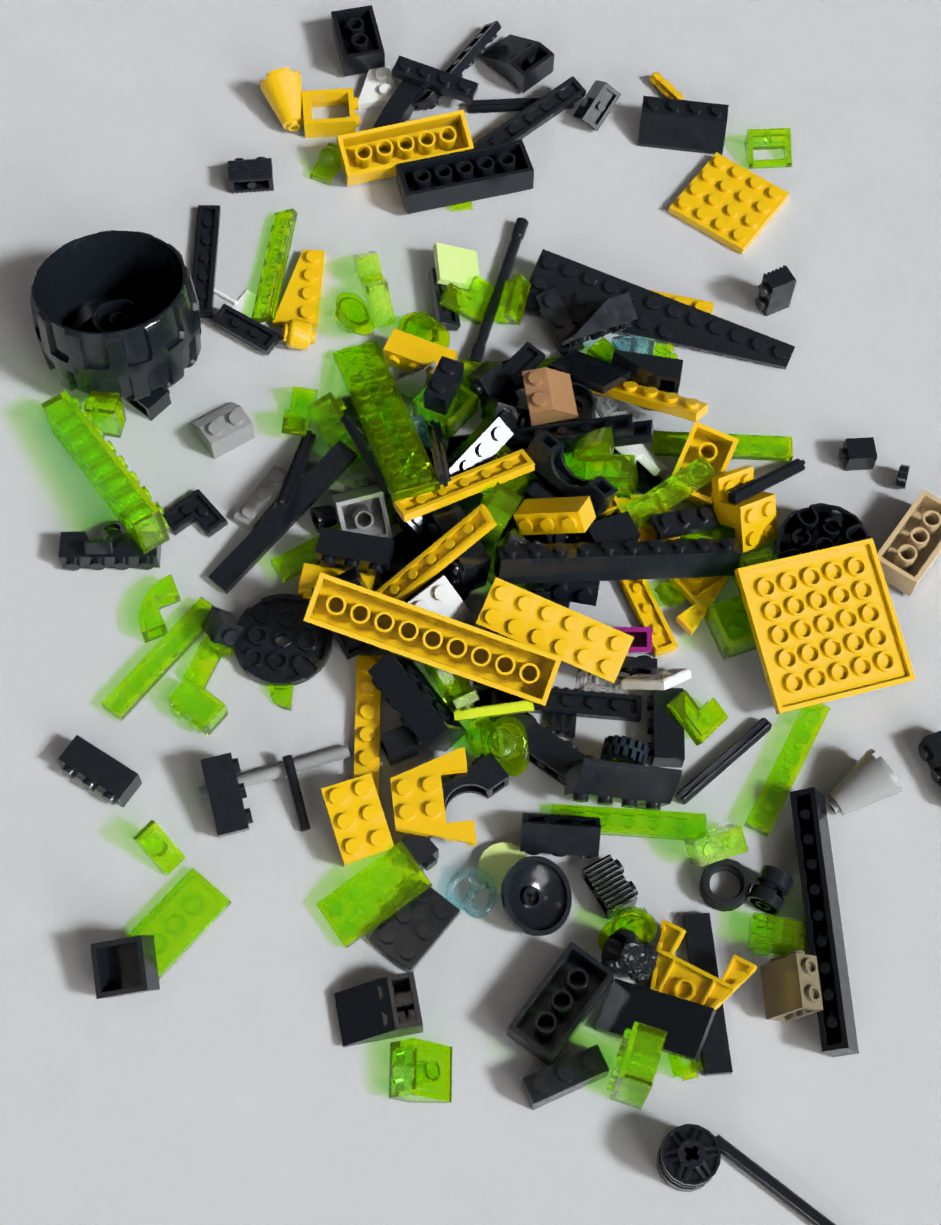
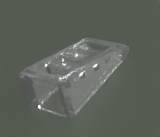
[575,668,630,695]

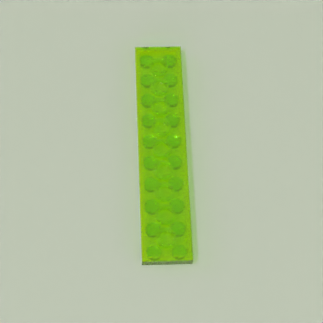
[333,341,440,502]

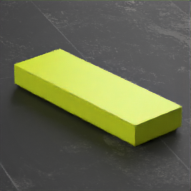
[454,700,535,721]

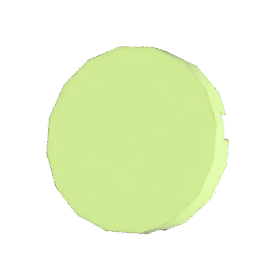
[478,842,527,894]

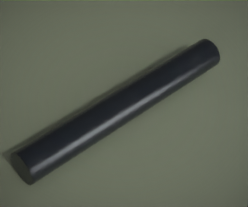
[282,755,311,832]

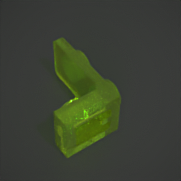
[182,636,235,691]

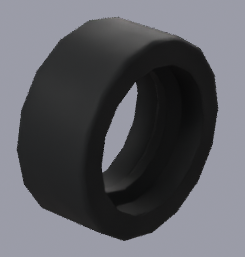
[699,858,751,912]

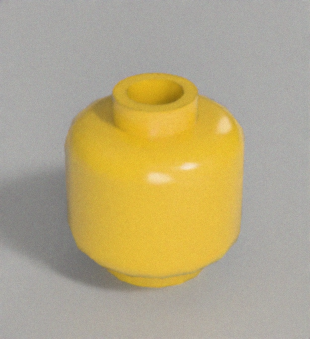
[282,319,316,350]

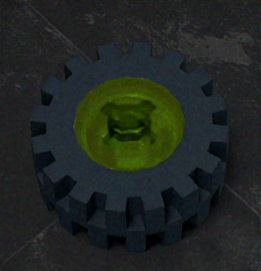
[600,735,649,765]

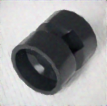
[747,865,793,915]

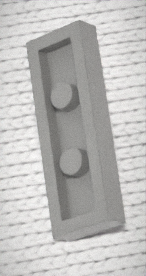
[233,465,288,531]

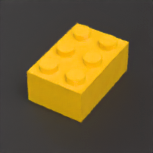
[665,422,739,506]
[321,773,395,867]

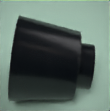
[310,504,337,533]

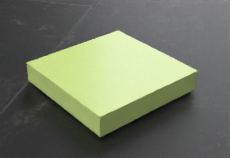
[433,242,481,291]

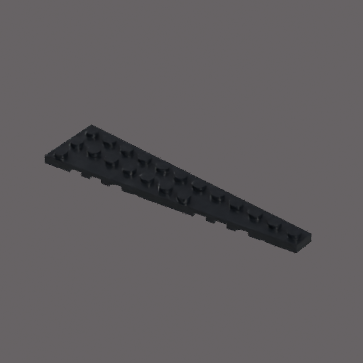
[517,249,795,369]

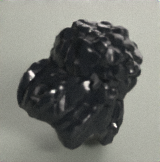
[601,928,659,983]

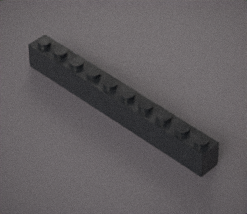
[494,537,742,584]
[790,787,859,1057]

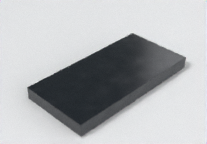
[595,978,716,1062]

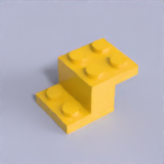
[712,465,777,553]

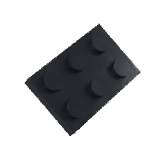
[369,878,460,972]

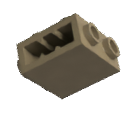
[760,950,823,1022]

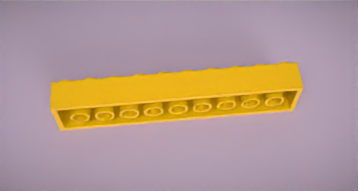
[303,572,562,706]

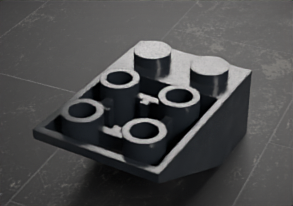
[480,34,554,93]
[561,292,638,348]
[612,349,683,394]
[334,971,423,1047]

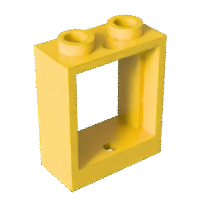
[302,88,360,138]

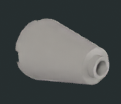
[827,749,902,816]

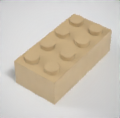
[877,489,941,596]

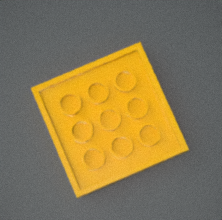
[668,152,789,255]

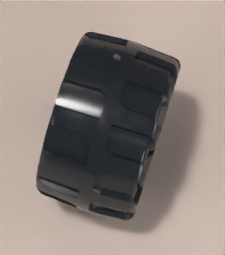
[29,230,201,402]

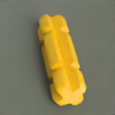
[649,72,684,100]

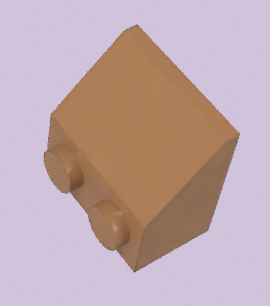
[522,367,578,426]

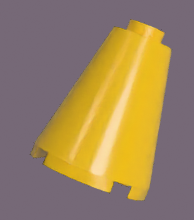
[259,67,304,132]

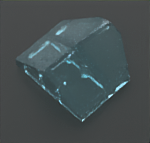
[612,336,655,355]

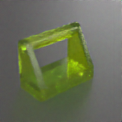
[744,128,792,169]

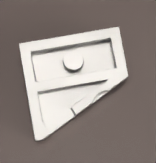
[358,66,396,110]

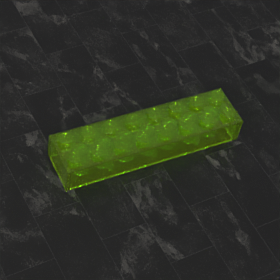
[41,390,170,554]

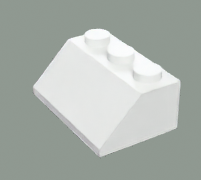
[406,575,472,622]

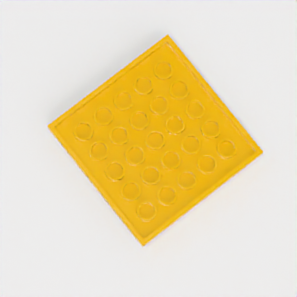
[734,538,916,715]

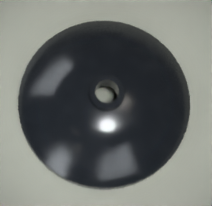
[501,856,572,936]

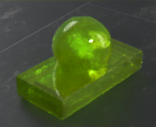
[310,143,341,186]
[133,820,186,876]

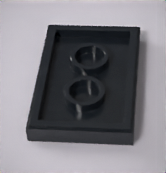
[547,350,631,394]

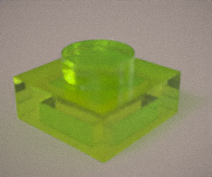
[654,582,686,607]

